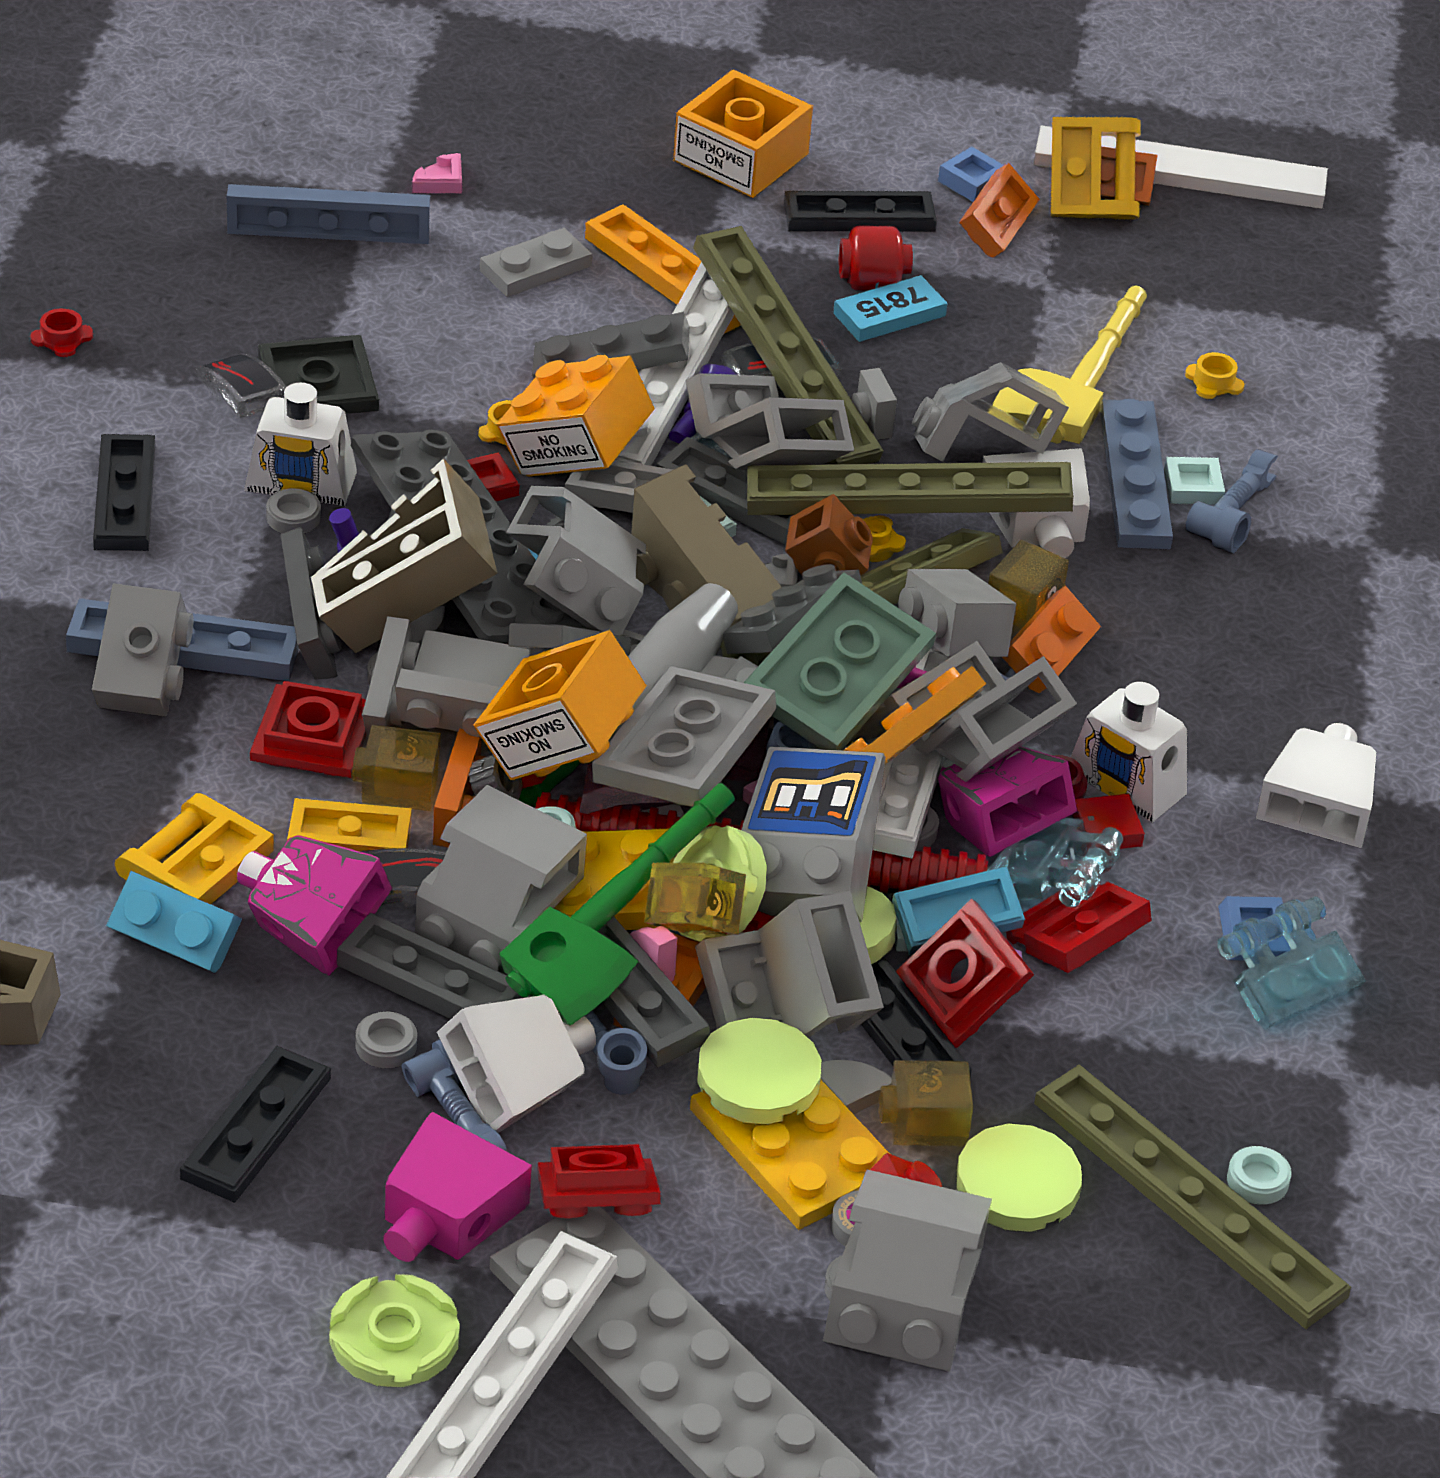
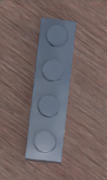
[227,184,430,244]
[1100,399,1173,549]
[66,598,299,681]

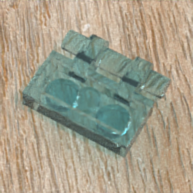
[988,818,1123,907]
[1217,896,1366,1030]

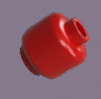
[839,226,913,291]

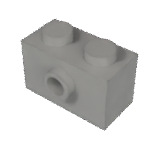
[898,569,1016,657]
[92,583,194,716]

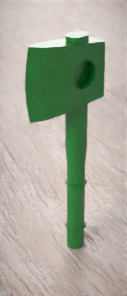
[499,783,735,1025]

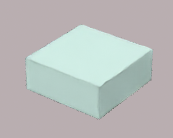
[1164,457,1225,504]

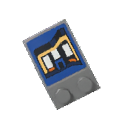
[741,747,886,922]

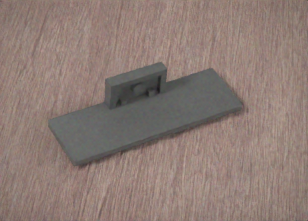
[350,430,582,643]

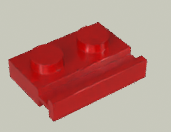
[1006,873,1152,973]

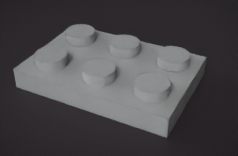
[592,666,776,807]

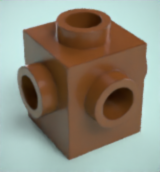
[785,494,873,576]

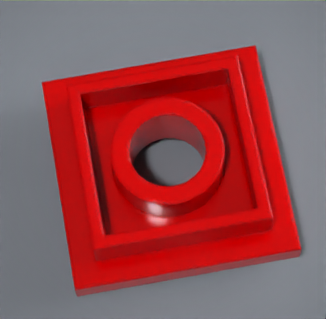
[250,681,366,778]
[896,899,1034,1048]
[537,1144,661,1218]

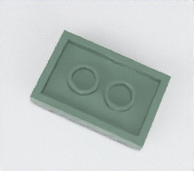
[744,572,937,751]

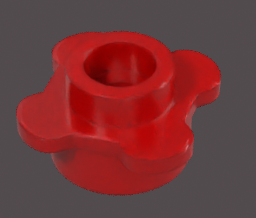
[30,309,93,357]

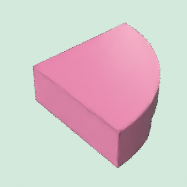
[412,153,462,193]
[630,926,677,981]

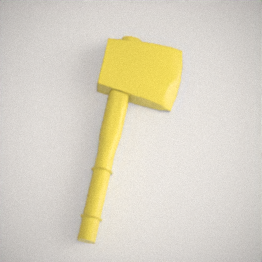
[993,286,1147,444]

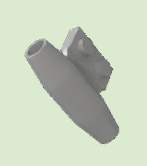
[608,583,758,741]

